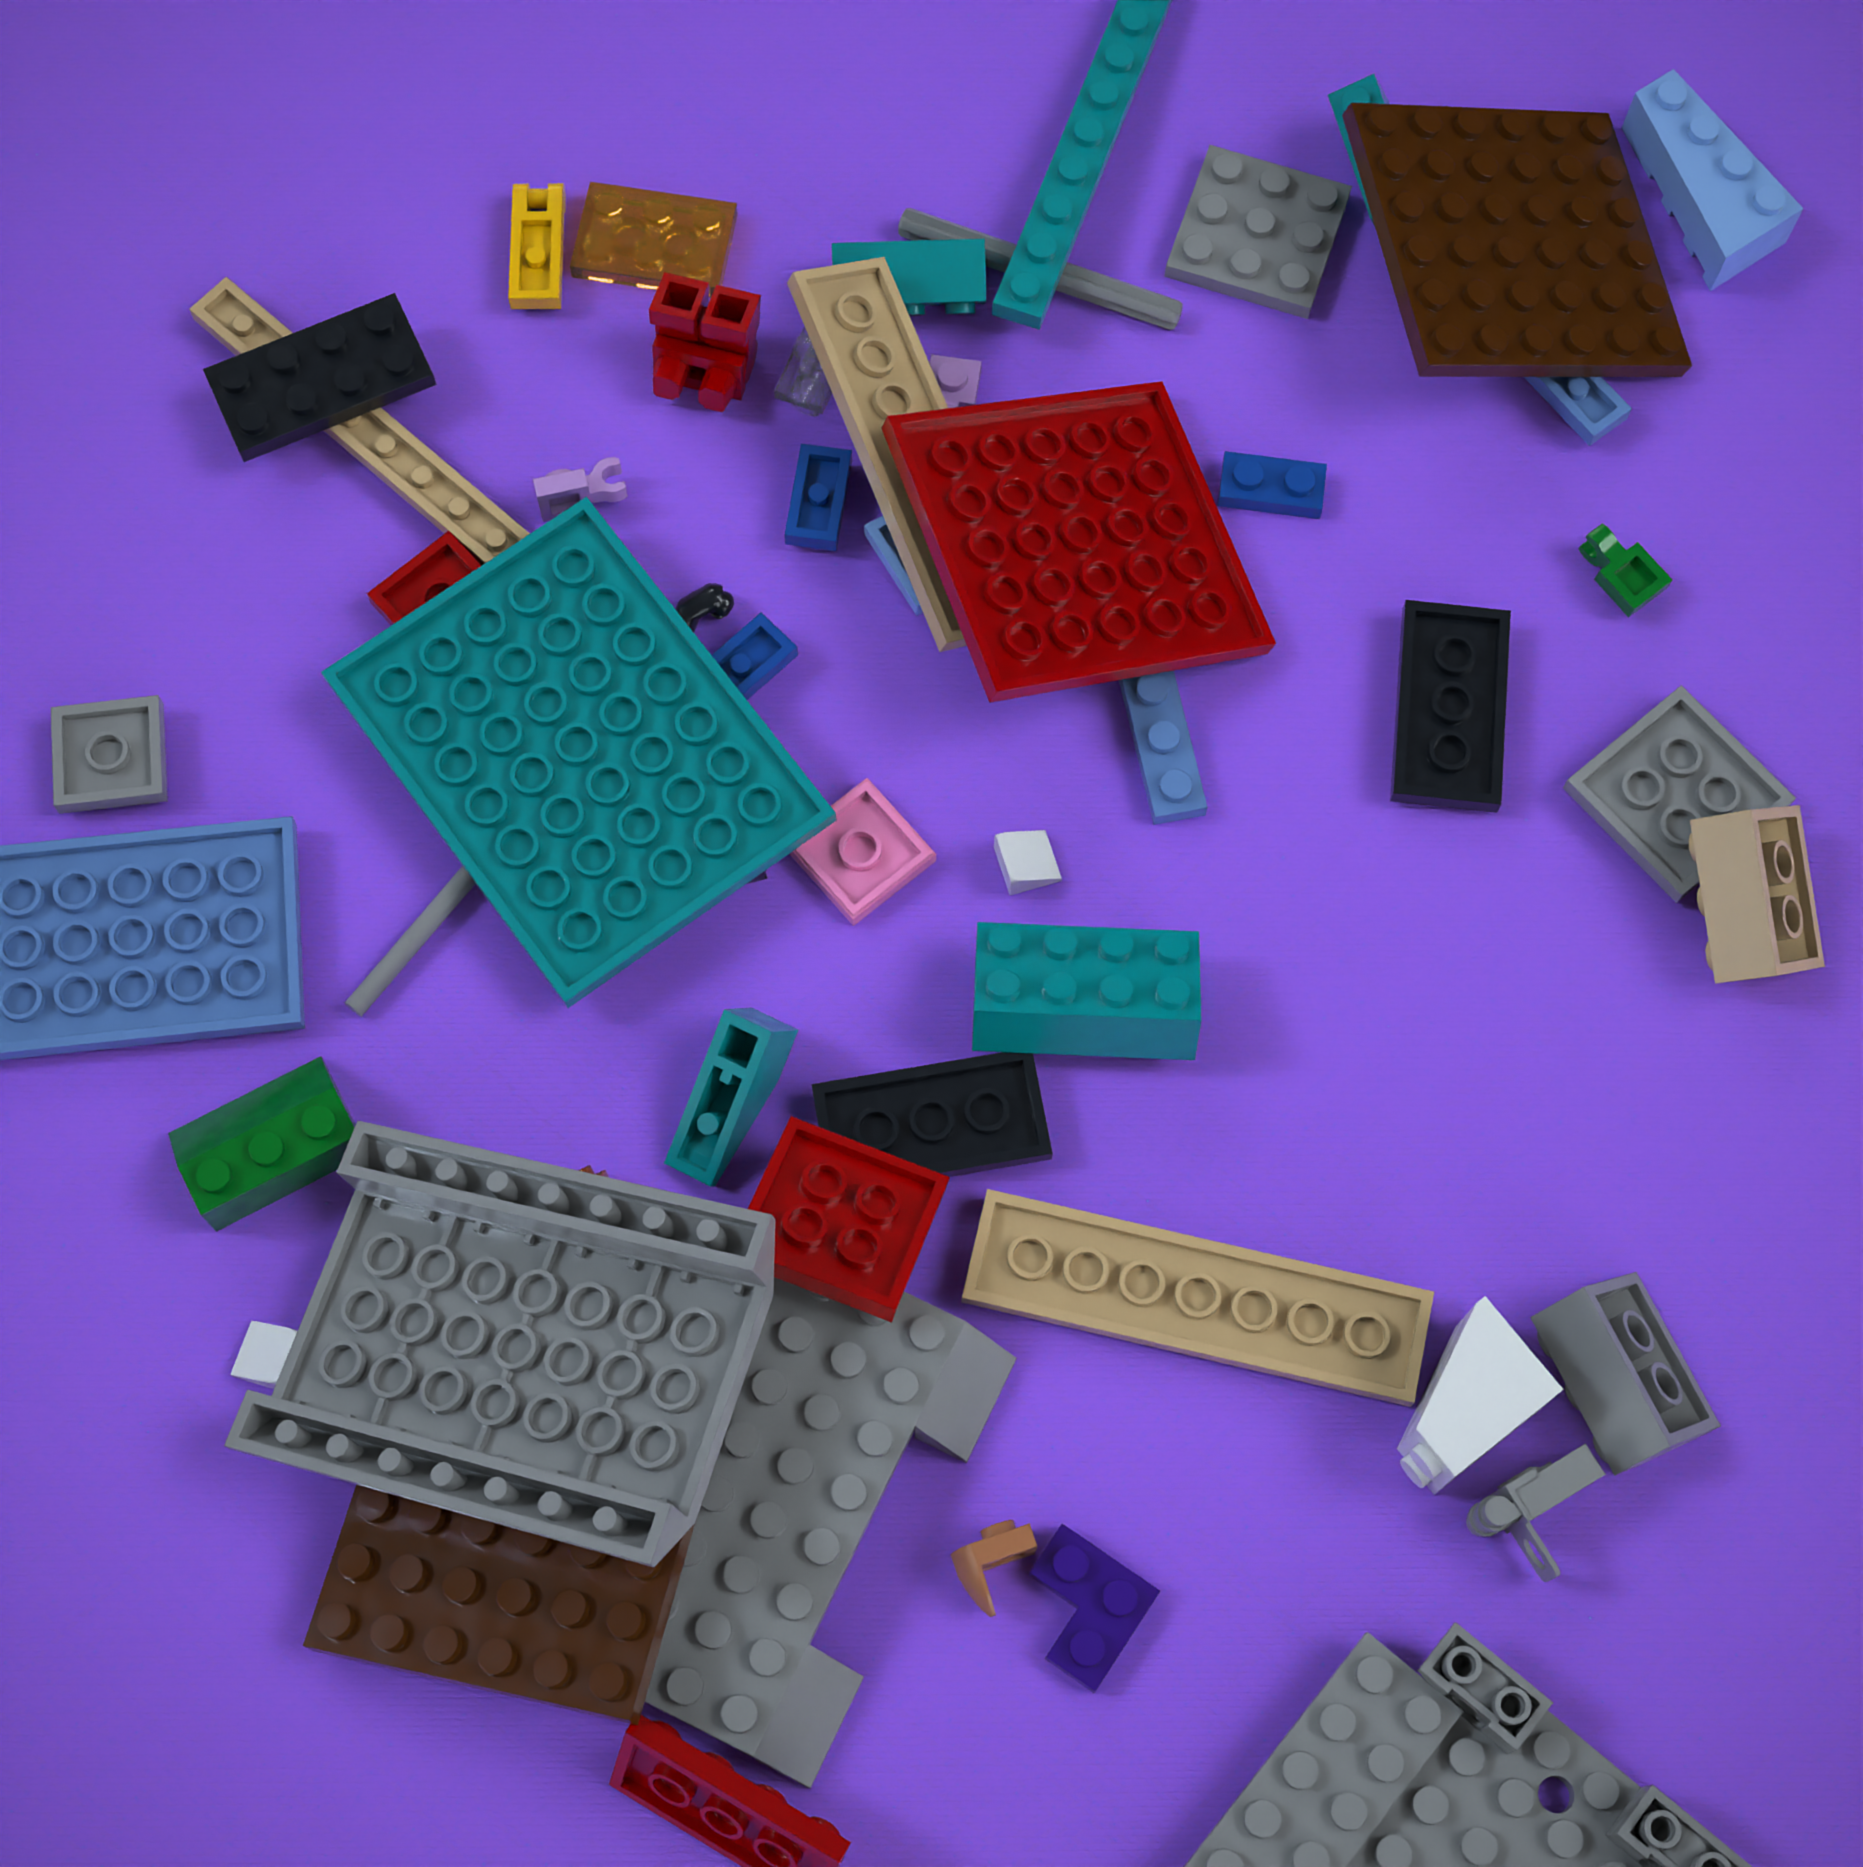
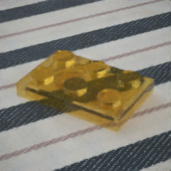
[570,182,738,298]

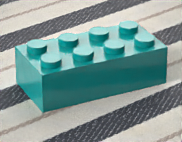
[972,922,1201,1060]

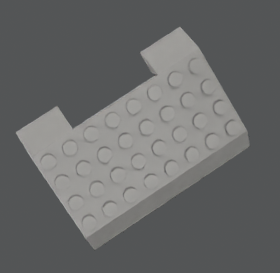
[645,1277,1016,1789]

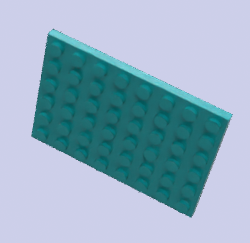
[321,497,837,1008]

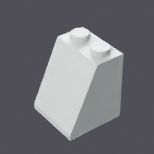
[1397,1296,1564,1495]

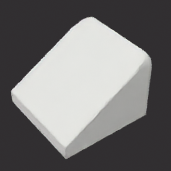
[994,830,1062,895]
[230,1320,298,1389]

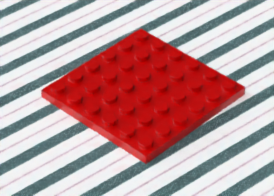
[881,381,1276,703]

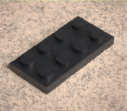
[203,293,437,462]
[1390,600,1511,813]
[812,1052,1053,1177]

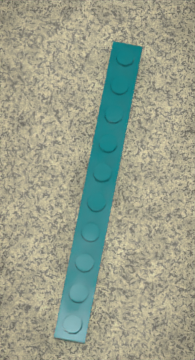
[992,0,1173,330]

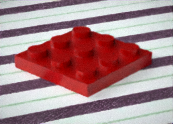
[748,1116,950,1323]

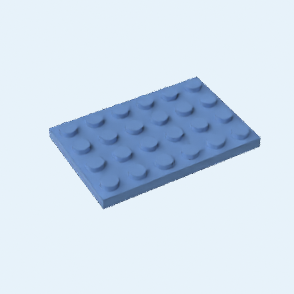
[0,816,305,1060]

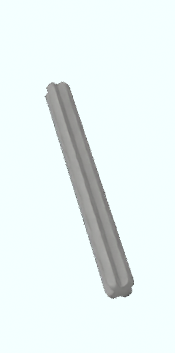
[898,208,1183,330]

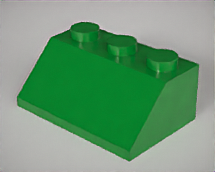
[168,1056,356,1232]

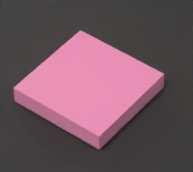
[790,778,936,926]

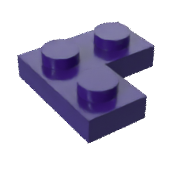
[1029,1523,1160,1693]

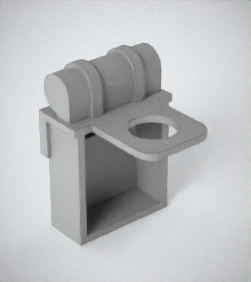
[1466,1443,1606,1582]

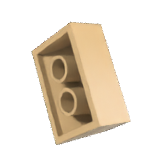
[1689,805,1825,984]

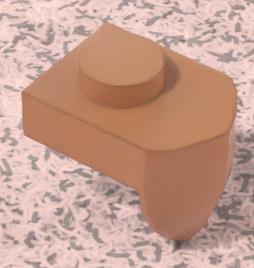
[950,1520,1037,1617]

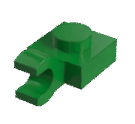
[1578,523,1673,618]

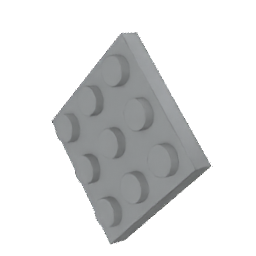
[1164,145,1352,319]
[1563,685,1796,903]

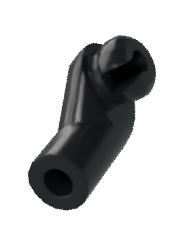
[675,583,734,632]

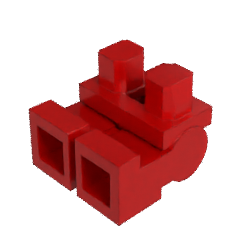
[649,272,761,412]

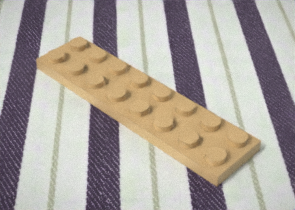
[787,257,967,652]
[961,1189,1434,1407]

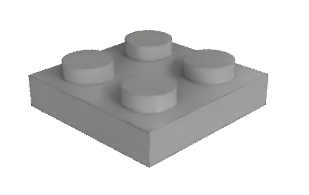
[51,695,168,814]

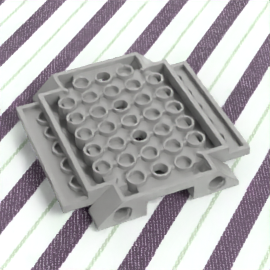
[1183,1622,1752,1867]

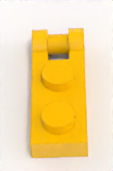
[508,183,566,309]

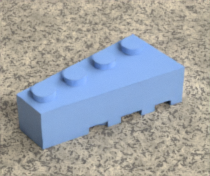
[1621,69,1803,291]

